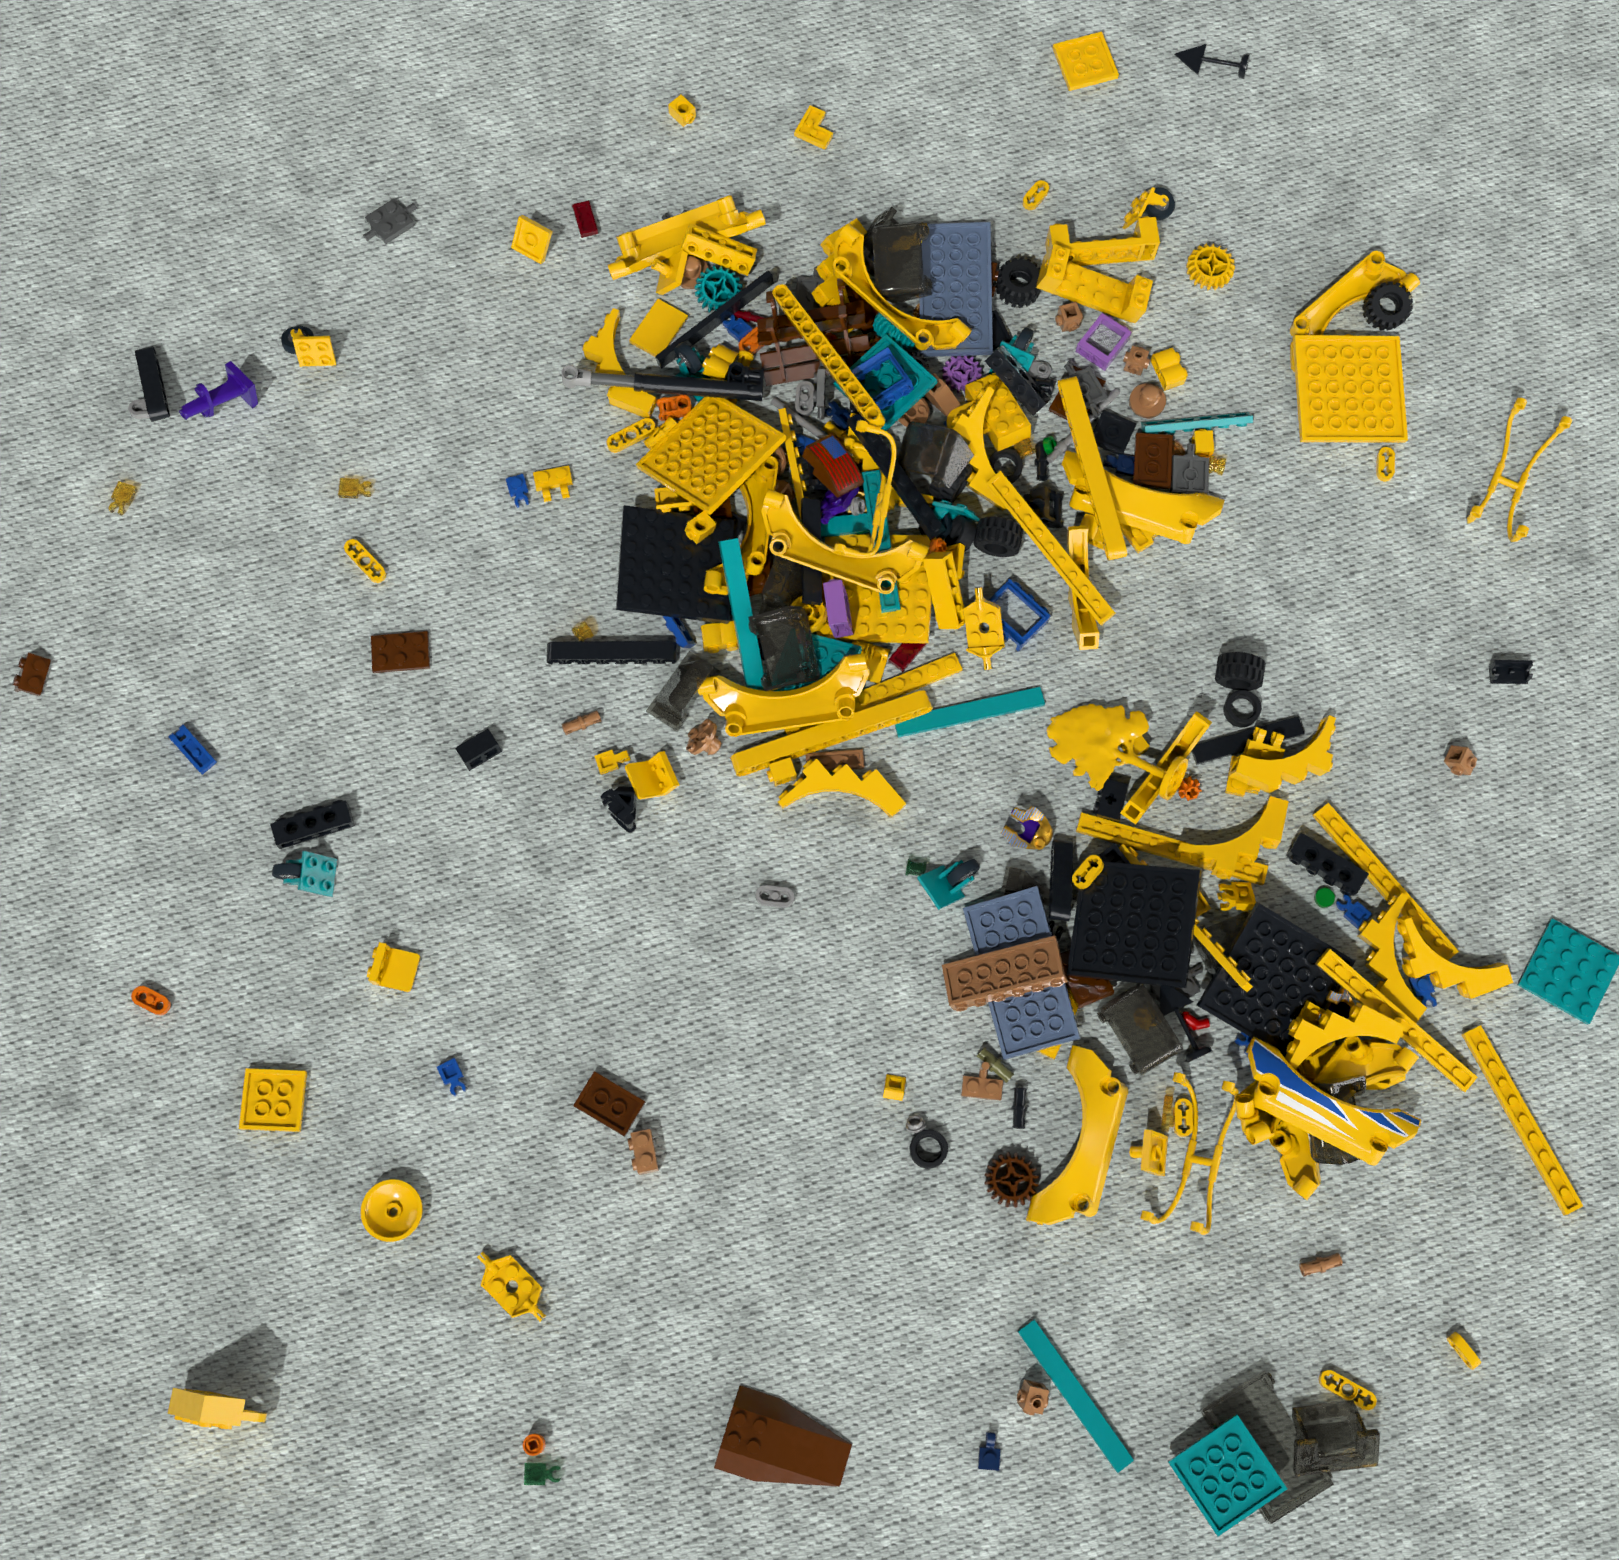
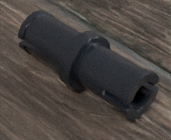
[1034,443,1049,481]
[1011,1088,1028,1129]

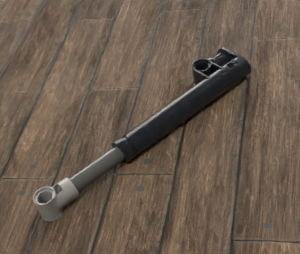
[562,362,764,401]

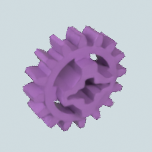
[942,356,982,393]

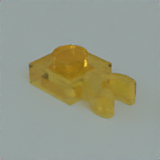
[338,478,373,499]
[109,481,138,516]
[1161,1095,1175,1132]

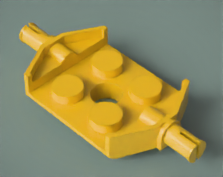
[961,587,1005,670]
[477,1251,546,1322]

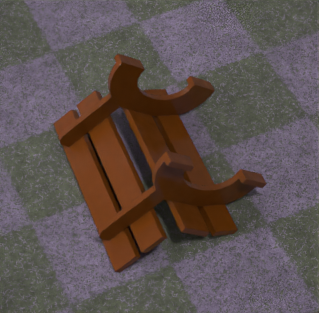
[757,278,870,386]

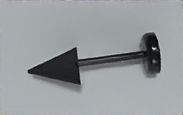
[1174,44,1250,79]
[1159,986,1212,1062]

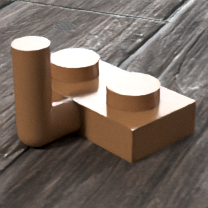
[961,1062,1003,1101]

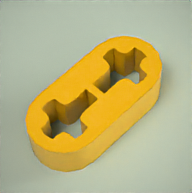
[1022,180,1049,210]
[1376,447,1395,482]
[1072,855,1104,889]
[1173,1098,1193,1137]
[1446,1331,1481,1370]

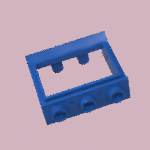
[846,347,914,411]
[988,579,1051,651]

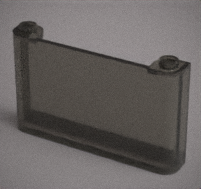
[1200,1371,1334,1524]

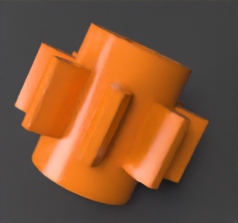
[1178,776,1202,801]

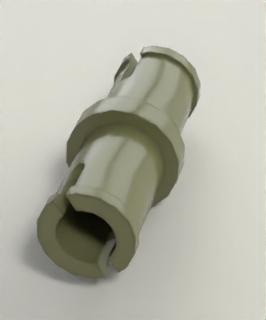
[976,1047,1014,1083]

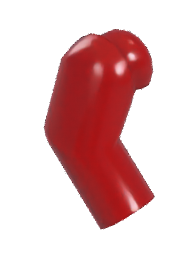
[1182,1011,1210,1031]

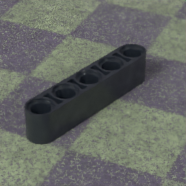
[135,346,170,422]
[1049,839,1073,922]

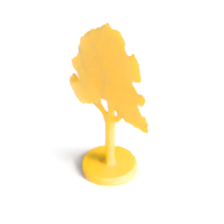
[1046,704,1188,800]

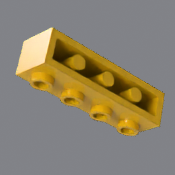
[681,223,757,276]
[923,552,965,629]

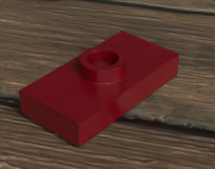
[572,200,598,238]
[888,643,927,672]

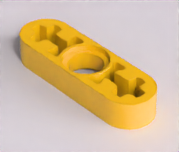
[606,418,655,453]
[344,539,386,583]
[1318,1370,1377,1410]

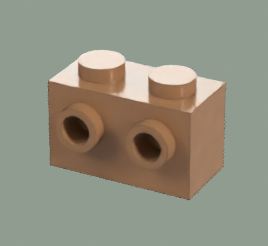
[628,1129,659,1175]

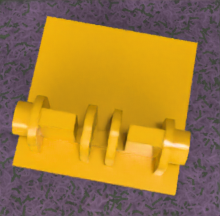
[852,641,890,684]

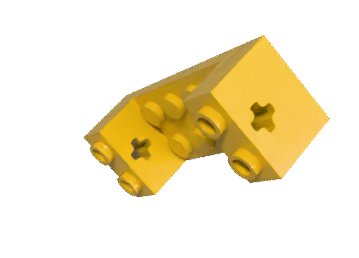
[1045,216,1160,266]
[1036,244,1153,323]

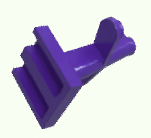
[179,361,258,420]

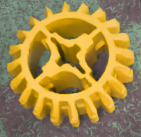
[1186,243,1235,291]

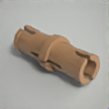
[561,710,601,735]
[1299,1253,1343,1277]

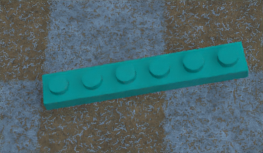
[1141,412,1253,434]

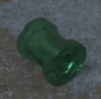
[905,859,927,876]

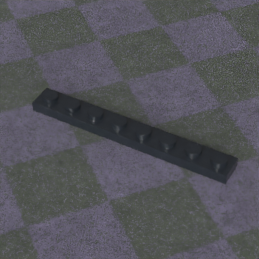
[846,413,946,540]

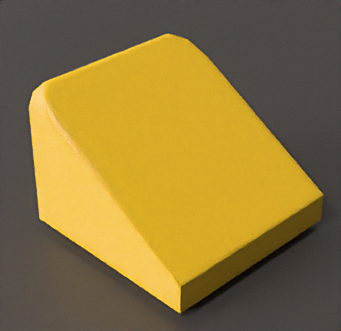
[883,1074,906,1101]

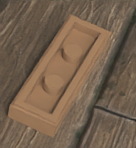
[806,749,864,772]

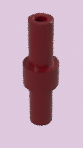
[733,310,766,323]

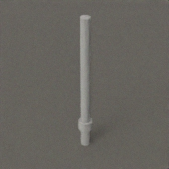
[1047,389,1120,463]
[771,397,853,457]

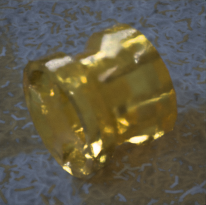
[1014,438,1036,459]
[1209,455,1226,476]
[571,621,594,641]

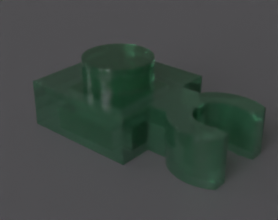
[524,1463,561,1485]

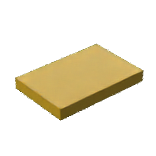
[629,299,688,357]

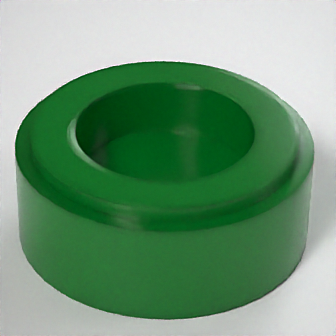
[1043,436,1057,455]
[1314,888,1335,908]

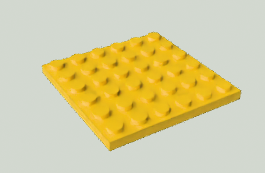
[1292,335,1408,443]
[636,397,787,515]
[816,534,935,644]

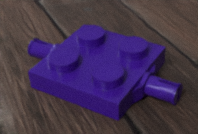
[821,487,860,525]

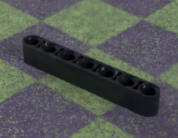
[546,641,677,665]

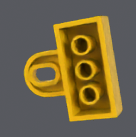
[947,373,1031,451]
[167,1387,267,1429]

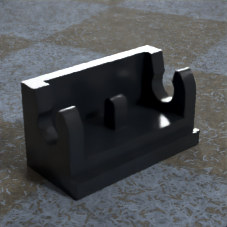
[1489,660,1533,684]
[455,729,502,771]

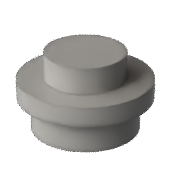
[849,497,865,516]
[906,1115,926,1134]

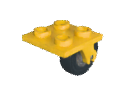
[1122,187,1175,229]
[281,326,336,367]

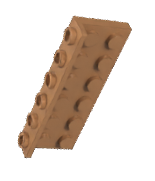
[942,936,1068,1012]

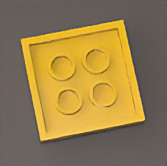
[1052,31,1119,91]
[239,1068,307,1132]

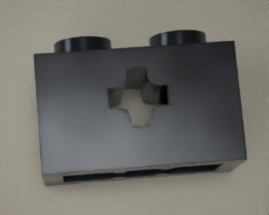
[1093,779,1128,823]

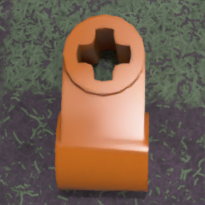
[656,395,692,421]

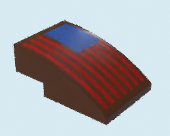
[802,433,864,498]

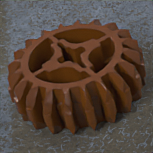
[984,1152,1039,1208]

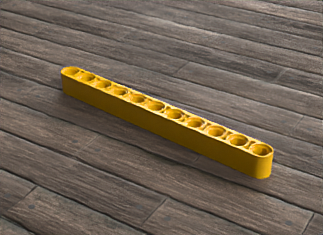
[772,284,885,428]
[1058,376,1127,561]
[730,690,933,777]

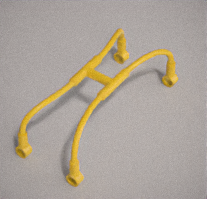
[1467,397,1572,542]
[833,420,896,558]
[1140,1072,1239,1235]

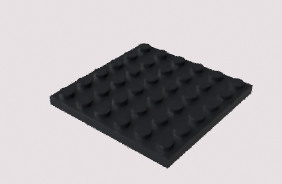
[616,505,734,624]
[1067,860,1201,988]
[1196,902,1356,1057]

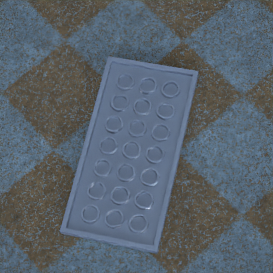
[919,222,993,357]
[963,886,1081,1060]

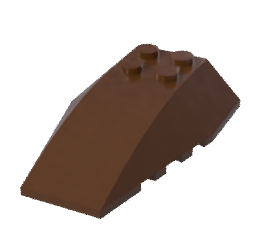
[714,1385,852,1487]

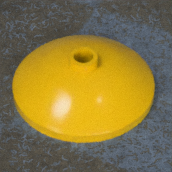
[361,1179,423,1242]

